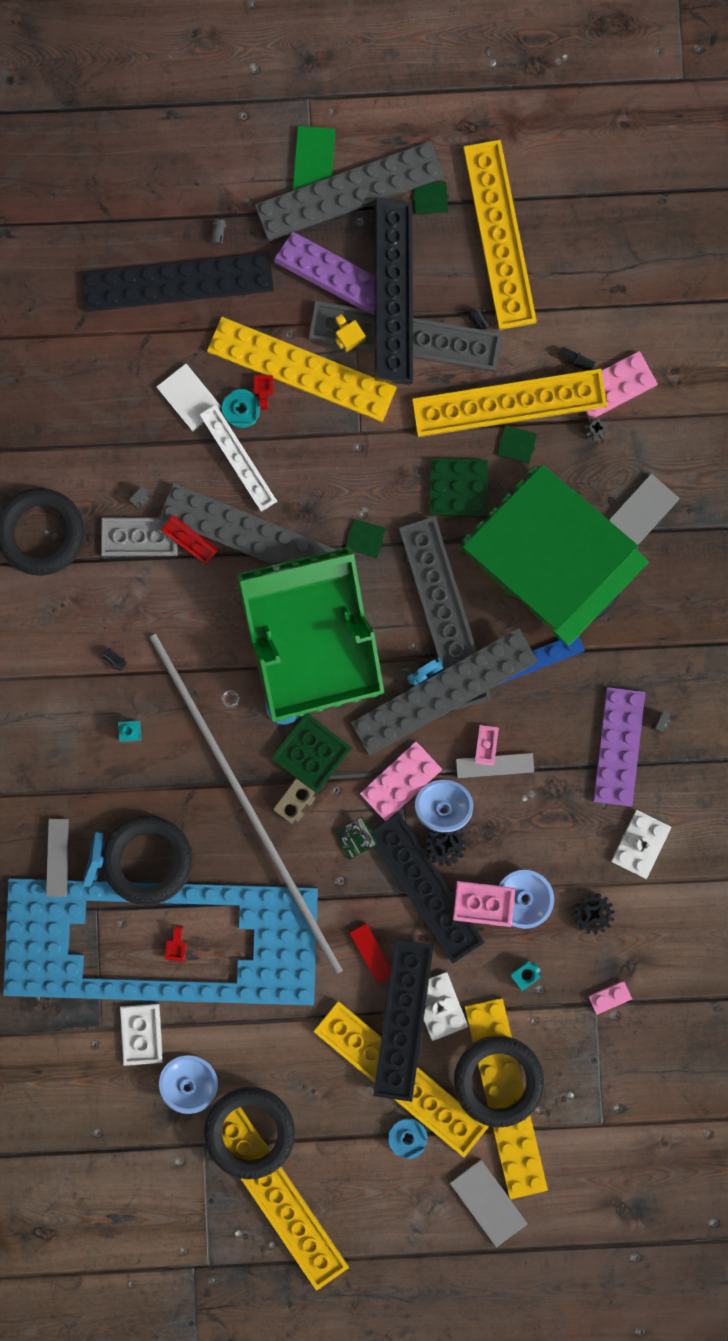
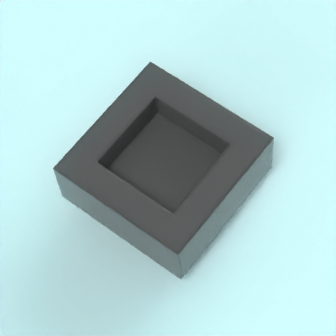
[130,486,150,508]
[653,711,671,732]

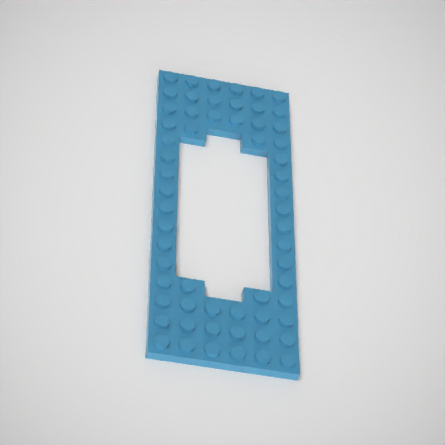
[4,878,318,1006]

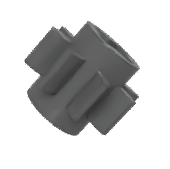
[584,417,608,442]

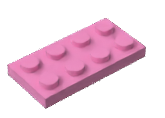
[585,351,658,419]
[360,742,442,821]

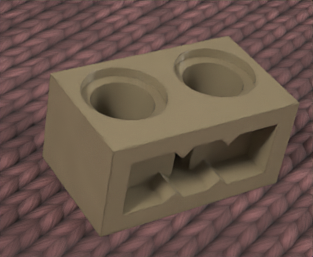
[273,779,316,823]

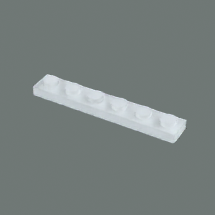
[200,405,277,512]

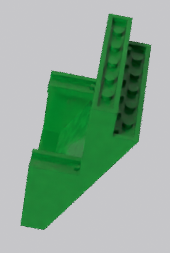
[460,464,649,646]
[237,547,384,722]

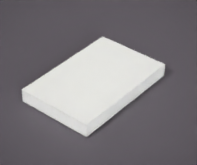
[157,364,222,432]
[120,1003,163,1066]

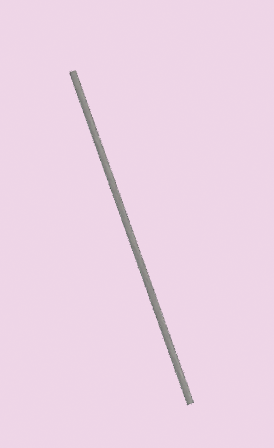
[149,634,343,975]

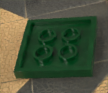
[429,458,488,517]
[272,713,352,793]

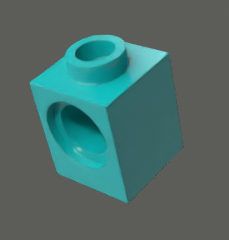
[118,721,142,742]
[509,960,541,991]

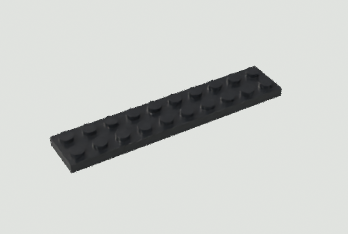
[374,197,413,385]
[82,253,274,312]

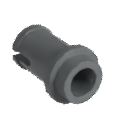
[211,219,227,245]

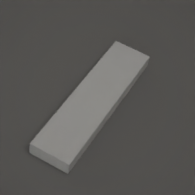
[456,753,534,778]
[46,819,69,897]

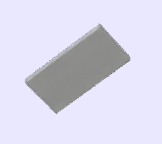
[609,473,680,544]
[101,518,178,556]
[450,1159,528,1248]

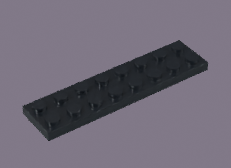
[371,813,485,964]
[373,939,434,1102]

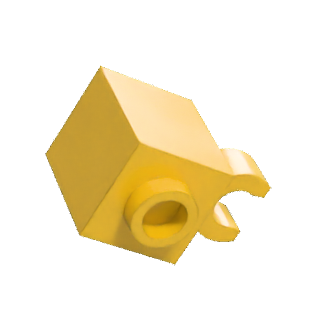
[335,314,366,353]

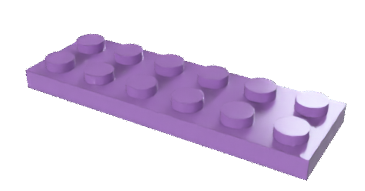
[274,232,374,316]
[593,687,645,807]

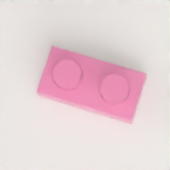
[475,725,499,766]
[588,981,632,1015]

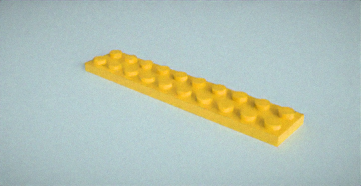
[463,140,537,330]
[207,317,397,423]
[413,369,607,437]
[464,998,548,1199]
[314,1001,488,1157]
[222,1107,349,1291]

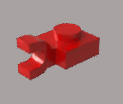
[254,375,273,410]
[165,926,187,962]

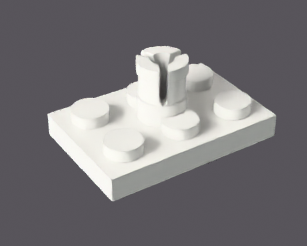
[611,810,671,879]
[424,971,468,1041]

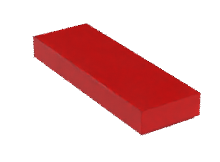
[161,514,218,565]
[350,923,391,984]

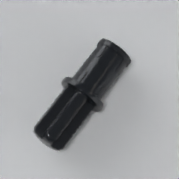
[558,347,596,371]

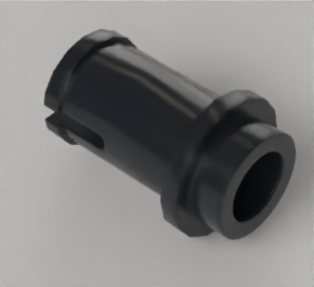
[468,307,490,330]
[102,648,127,671]

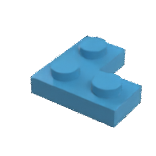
[83,832,105,887]

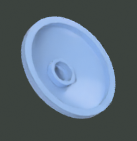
[415,780,473,832]
[499,870,554,929]
[159,1055,218,1114]

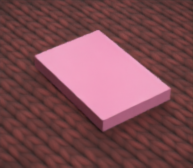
[453,881,515,927]

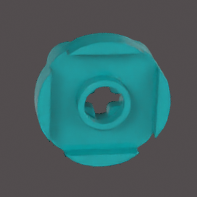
[222,389,260,428]

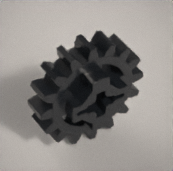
[424,830,466,866]
[572,892,615,935]

